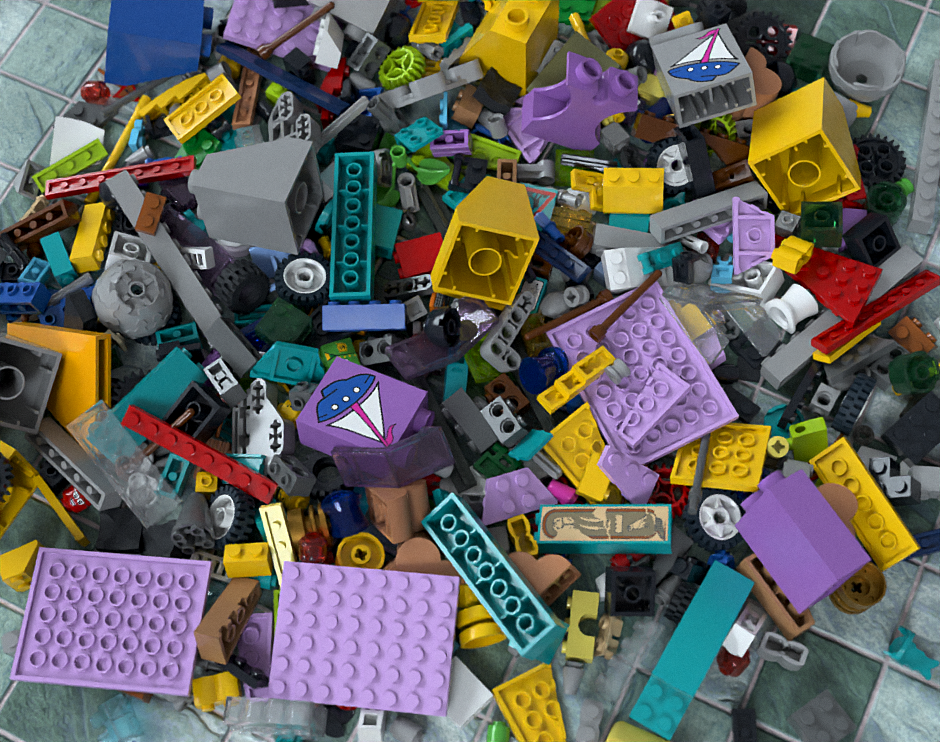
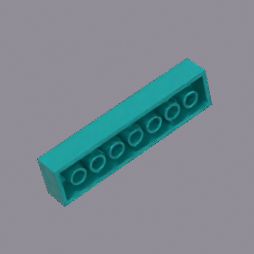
[329,152,377,305]
[421,492,566,661]

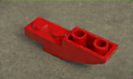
[316,57,350,129]

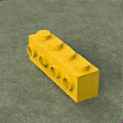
[69,202,115,273]

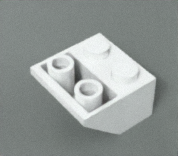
[313,13,344,69]

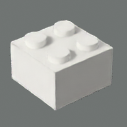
[104,231,151,271]

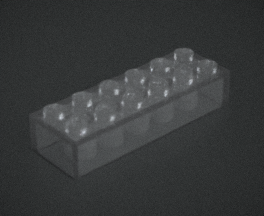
[66,400,185,530]

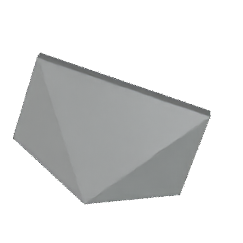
[13,159,45,201]

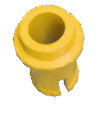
[318,236,331,261]

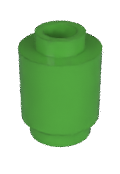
[486,721,510,742]

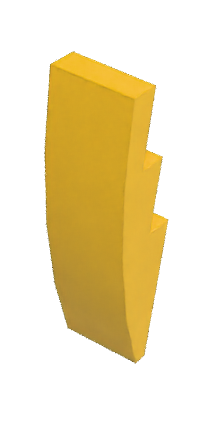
[138,72,211,122]
[536,346,616,414]

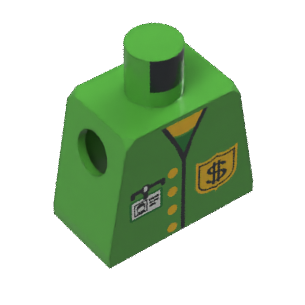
[319,338,361,372]

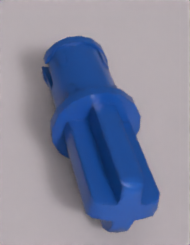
[534,212,565,244]

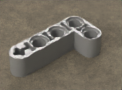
[480,291,535,373]

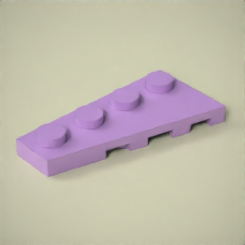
[617,362,691,449]
[237,612,274,704]

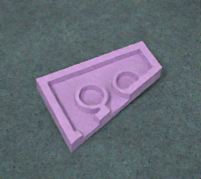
[597,445,659,504]

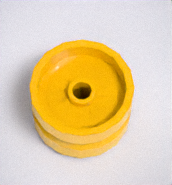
[335,532,385,570]
[456,604,507,649]

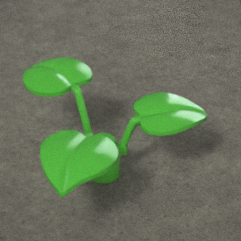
[376,133,451,207]

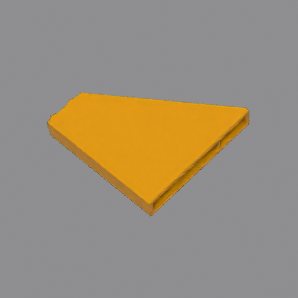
[7,322,111,460]

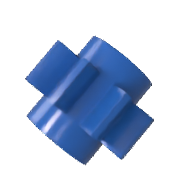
[707,550,735,570]

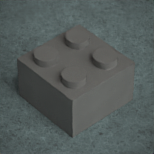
[786,689,857,742]

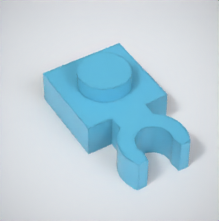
[128,119,146,153]
[711,256,733,284]

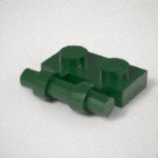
[473,443,526,479]

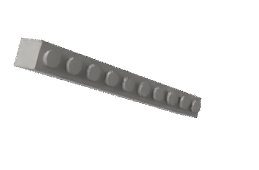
[906,58,940,235]
[105,170,224,349]
[760,244,923,390]

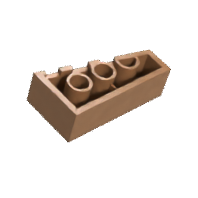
[736,553,815,641]
[193,577,262,665]

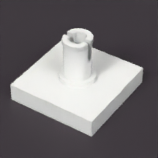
[627,0,674,40]

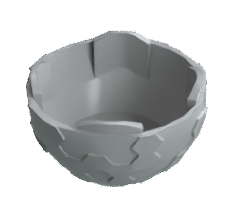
[829,30,906,102]
[91,259,174,339]

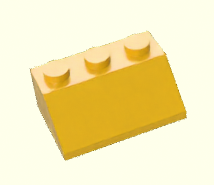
[603,168,664,214]

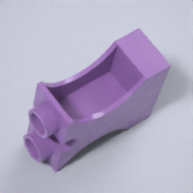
[521,51,638,154]

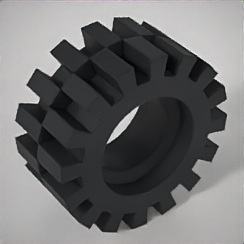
[664,581,698,625]

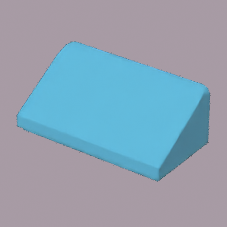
[18,257,52,284]

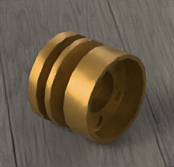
[287,502,334,555]
[829,562,887,615]

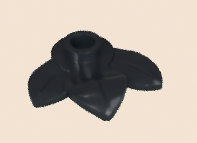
[310,703,355,738]

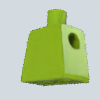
[779,417,828,462]

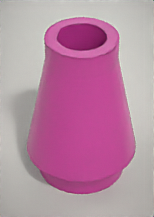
[547,479,579,505]

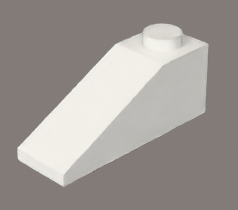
[722,602,768,658]
[358,708,387,742]

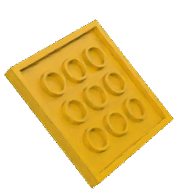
[670,422,771,493]

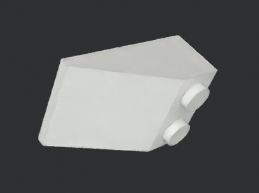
[601,247,668,295]
[708,253,785,309]

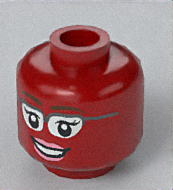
[61,485,92,513]

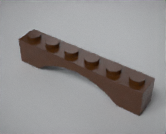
[631,110,750,165]

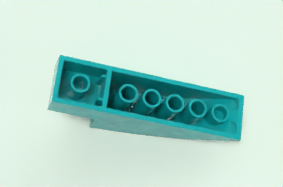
[629,560,755,741]

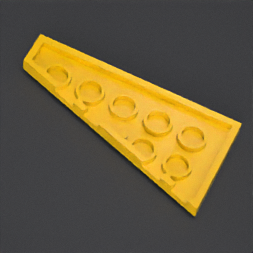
[542,401,629,504]
[491,663,566,742]

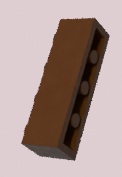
[0,199,81,251]

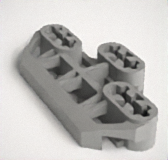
[373,59,484,108]
[268,91,322,154]
[232,378,295,503]

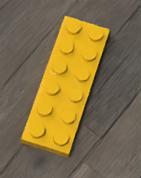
[809,437,921,572]

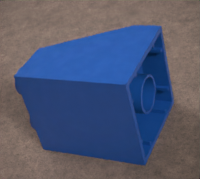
[104,0,214,86]

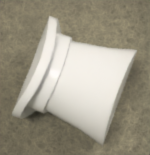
[764,284,818,334]

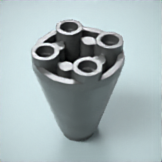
[171,493,215,555]

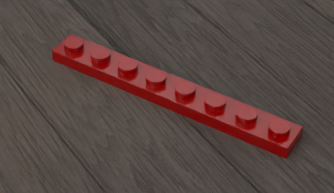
[45,155,196,200]
[811,269,940,355]
[121,404,279,504]

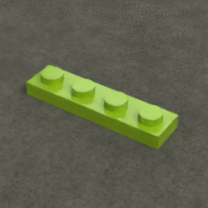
[32,138,109,194]

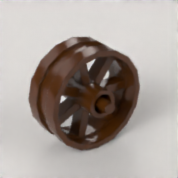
[559,225,594,260]

